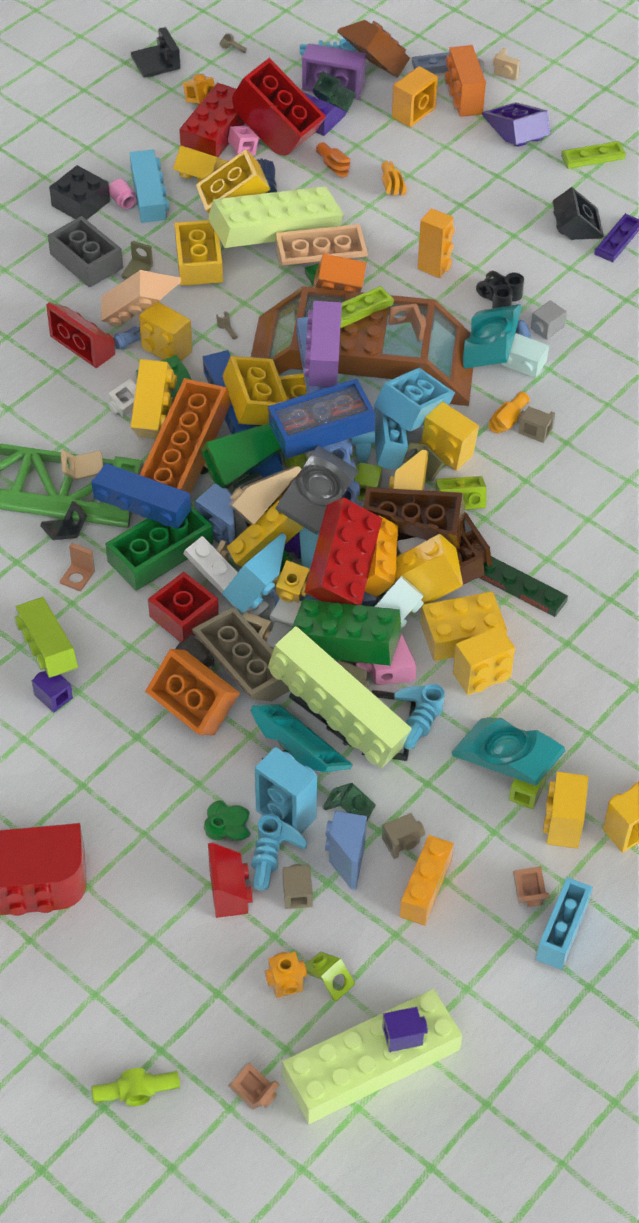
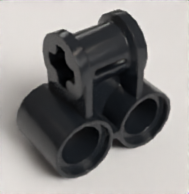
[476,271,524,309]

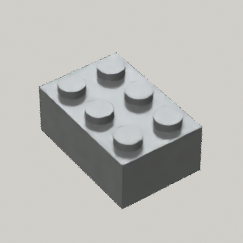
[48,216,123,288]

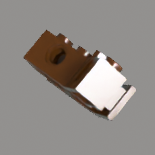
[397,512,492,585]

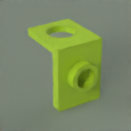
[305,951,355,1001]

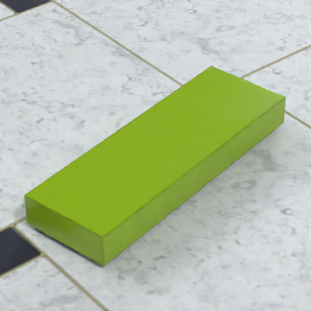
[561,141,626,169]
[340,286,394,328]

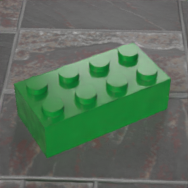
[105,505,213,591]
[291,600,402,666]

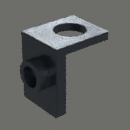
[40,501,87,540]

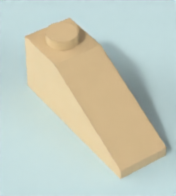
[228,466,302,525]

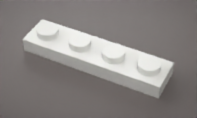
[183,536,270,616]

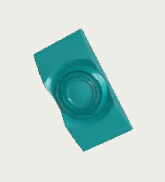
[463,304,522,369]
[250,704,353,772]
[452,717,565,786]

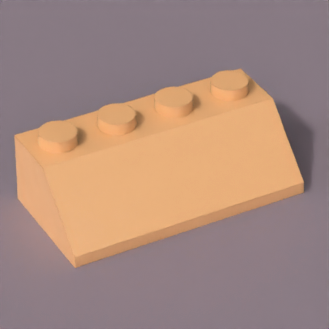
[276,224,368,267]
[101,270,181,326]

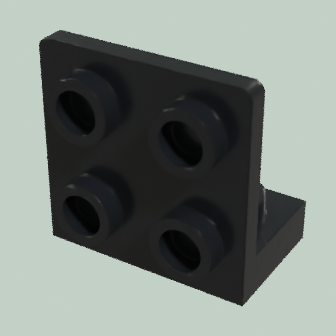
[131,27,181,78]

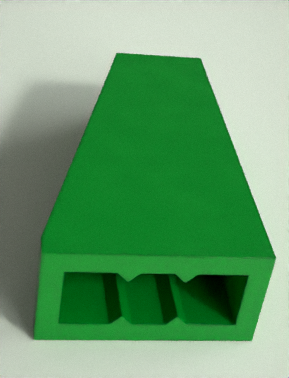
[201,423,282,489]

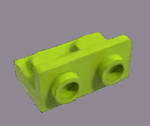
[436,476,486,510]

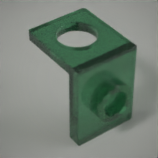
[322,783,376,821]

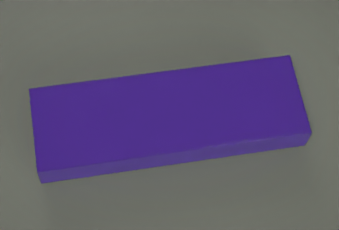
[594,213,639,262]

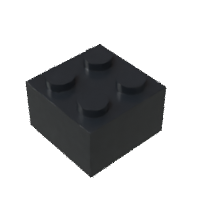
[49,165,110,220]

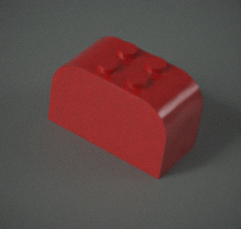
[232,58,326,156]
[0,823,86,916]

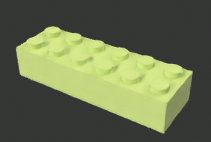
[208,186,344,248]
[268,626,412,769]
[282,989,462,1124]

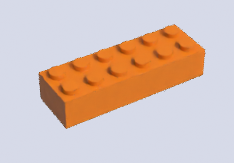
[139,378,231,495]

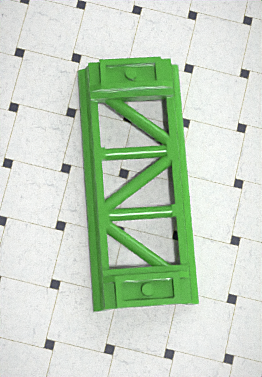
[0,443,144,528]

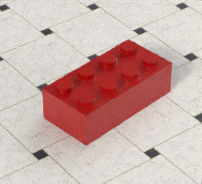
[179,82,245,157]
[304,498,383,605]

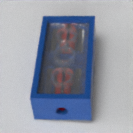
[268,378,375,459]

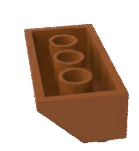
[337,20,410,78]

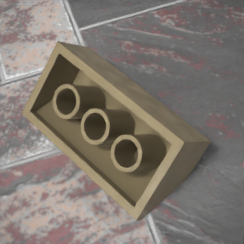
[193,607,290,702]

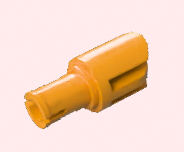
[381,161,407,196]
[489,391,530,433]

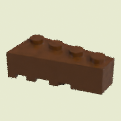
[363,487,465,549]

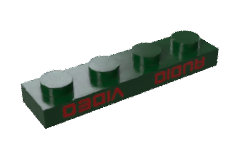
[479,556,568,617]

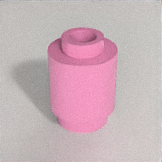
[109,179,136,209]

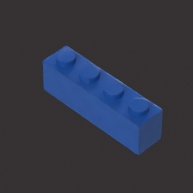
[91,463,192,529]

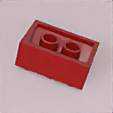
[46,302,115,369]

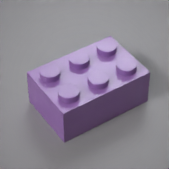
[302,43,366,100]
[304,301,342,387]

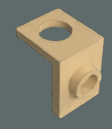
[61,450,103,480]

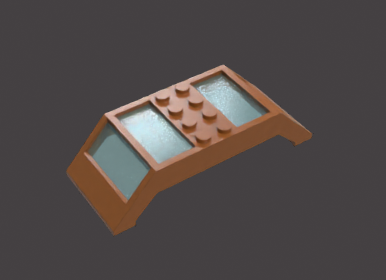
[251,286,473,406]

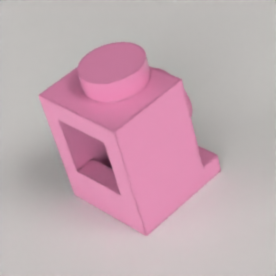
[228,126,259,156]

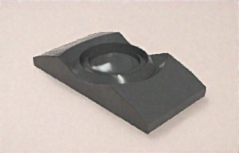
[275,445,359,535]

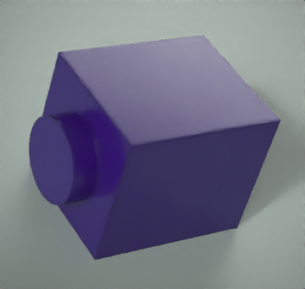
[31,671,73,713]
[382,1007,428,1052]

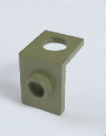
[122,241,153,279]
[403,442,444,481]

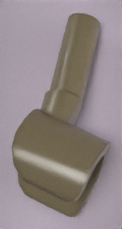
[220,33,247,53]
[216,311,237,340]

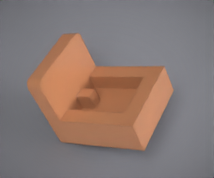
[513,866,550,907]
[228,1063,280,1109]

